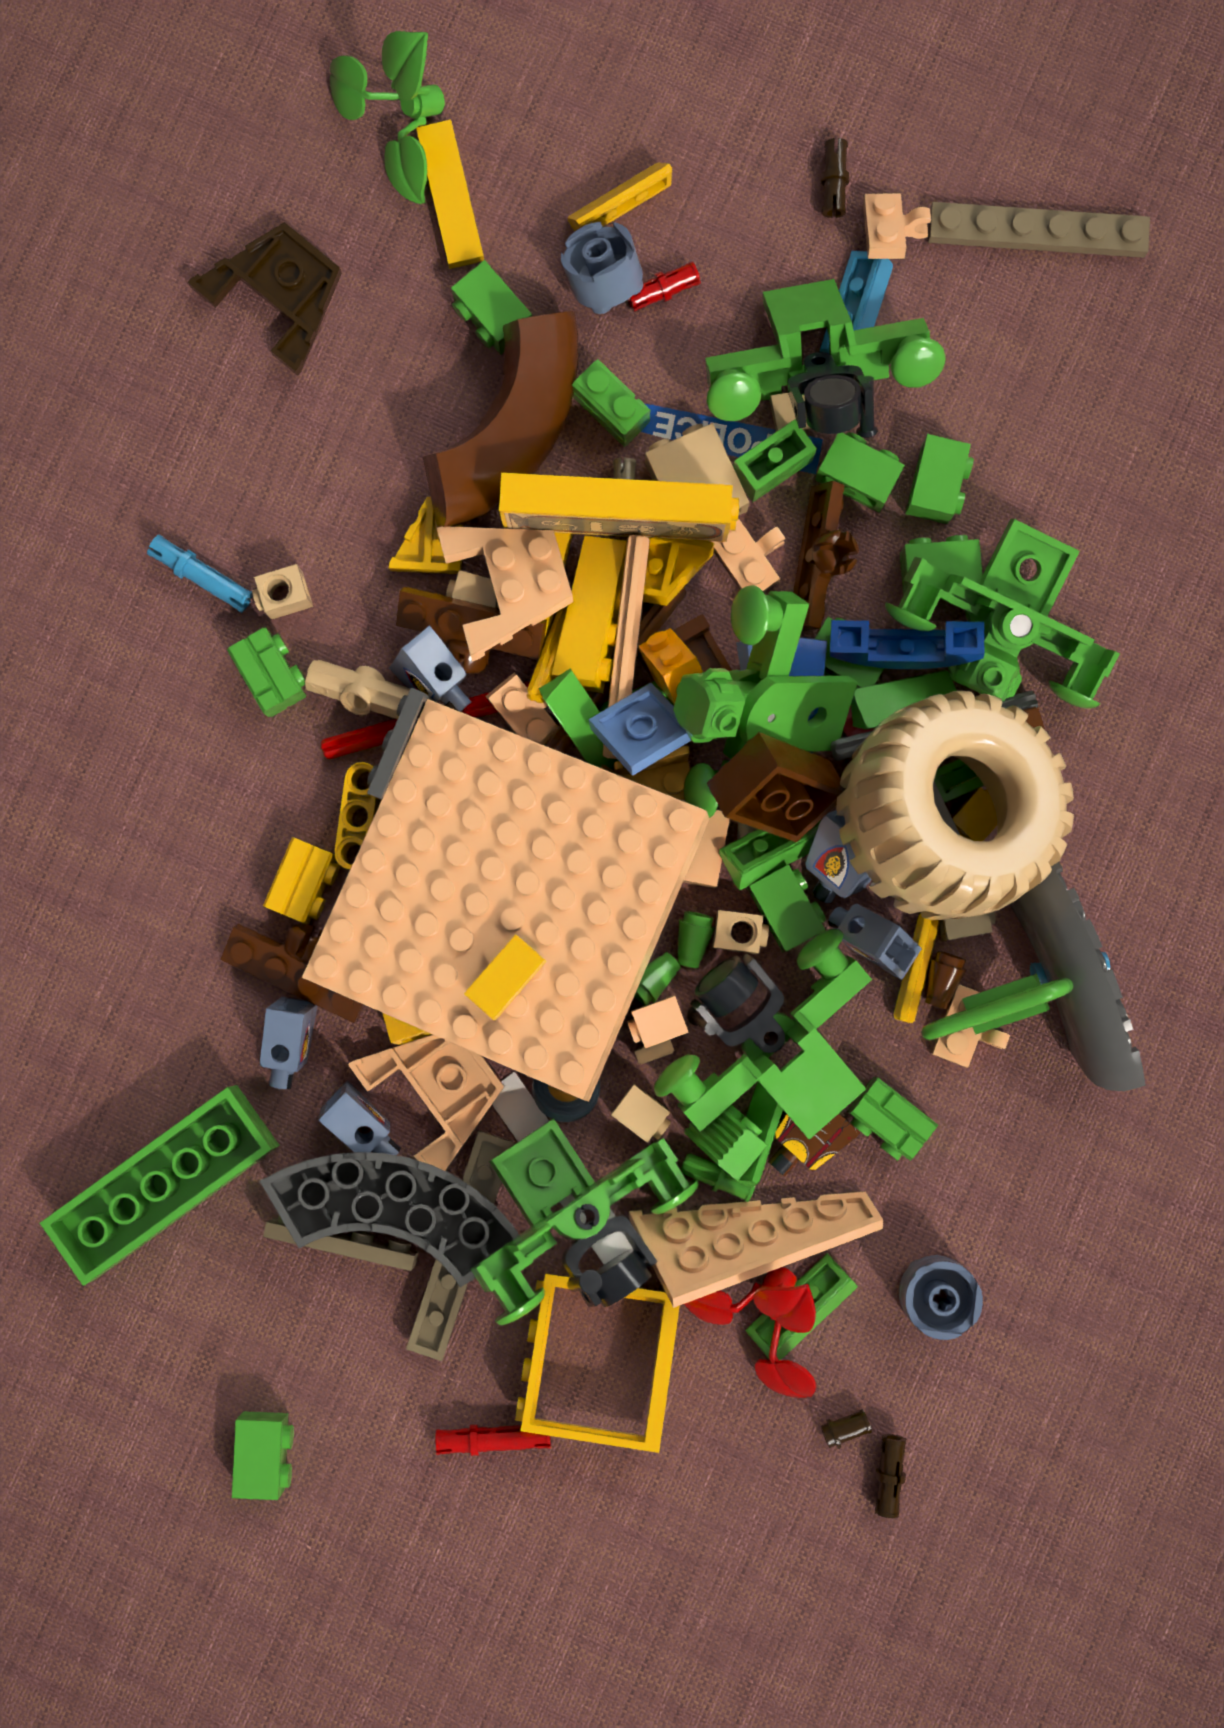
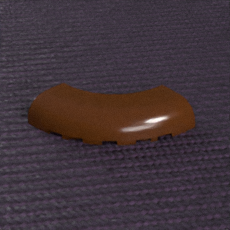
[422,311,578,527]

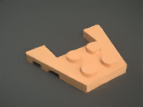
[437,526,573,661]
[348,1035,505,1171]

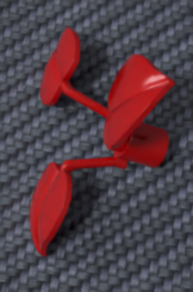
[684,1267,816,1398]

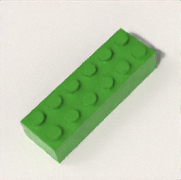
[40,1085,280,1286]

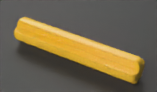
[526,607,567,703]
[893,914,940,1023]

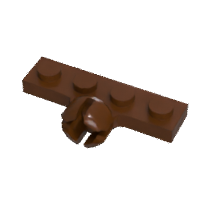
[793,481,859,632]
[396,587,547,673]
[220,923,364,1023]

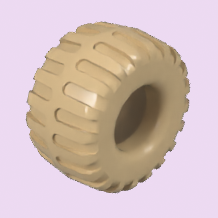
[837,691,1074,920]

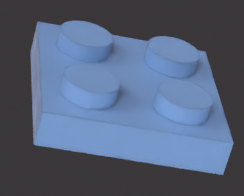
[589,683,691,776]

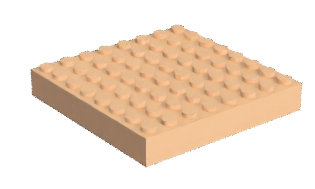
[302,699,709,1102]

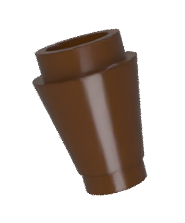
[925,951,967,1009]

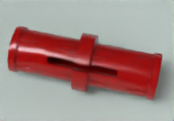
[628,261,701,312]

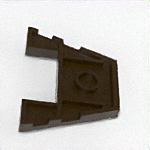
[187,222,342,376]

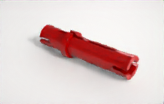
[435,1424,551,1456]

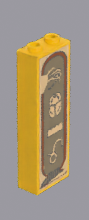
[499,473,739,542]

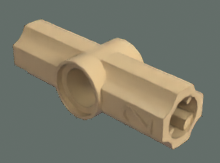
[305,660,410,719]

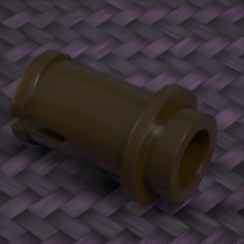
[821,1409,872,1449]

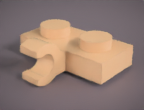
[863,193,931,259]
[708,519,785,592]
[486,673,558,745]
[931,984,1010,1068]

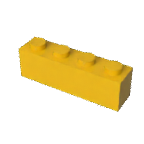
[551,536,627,693]

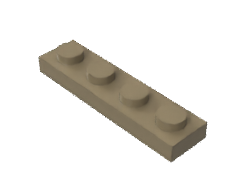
[263,1216,419,1271]

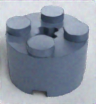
[561,222,643,314]
[899,1255,983,1340]

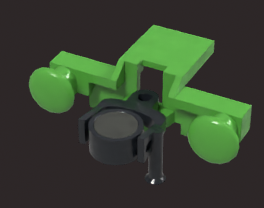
[705,279,946,438]

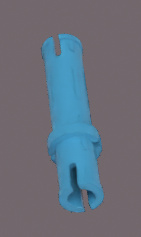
[147,534,253,613]

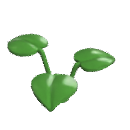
[330,31,445,204]

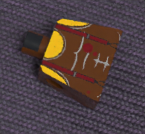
[768,1112,860,1177]

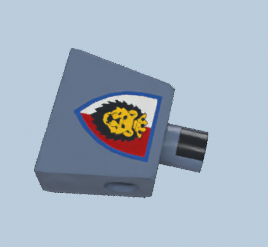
[389,626,472,712]
[805,810,871,903]
[828,904,922,980]
[260,997,318,1089]
[318,1080,401,1155]

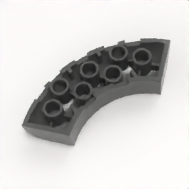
[1009,862,1146,1091]
[260,1152,519,1287]

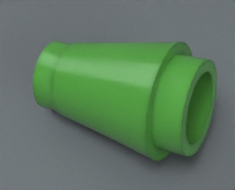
[677,911,715,968]
[634,952,681,1006]

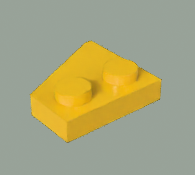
[389,497,464,574]
[643,538,714,606]

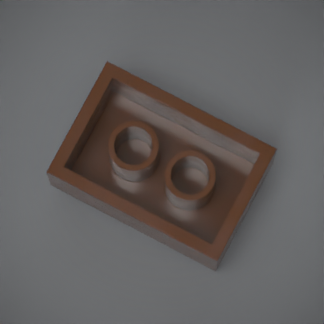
[707,732,846,842]

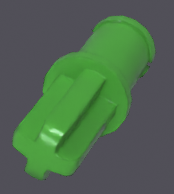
[681,1154,755,1202]

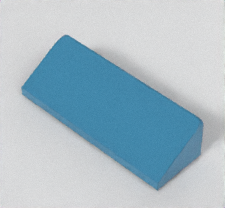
[820,251,893,354]

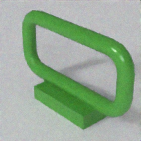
[921,973,1073,1040]

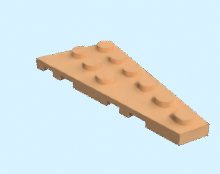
[629,1192,883,1308]

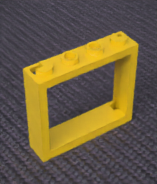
[515,1274,680,1453]

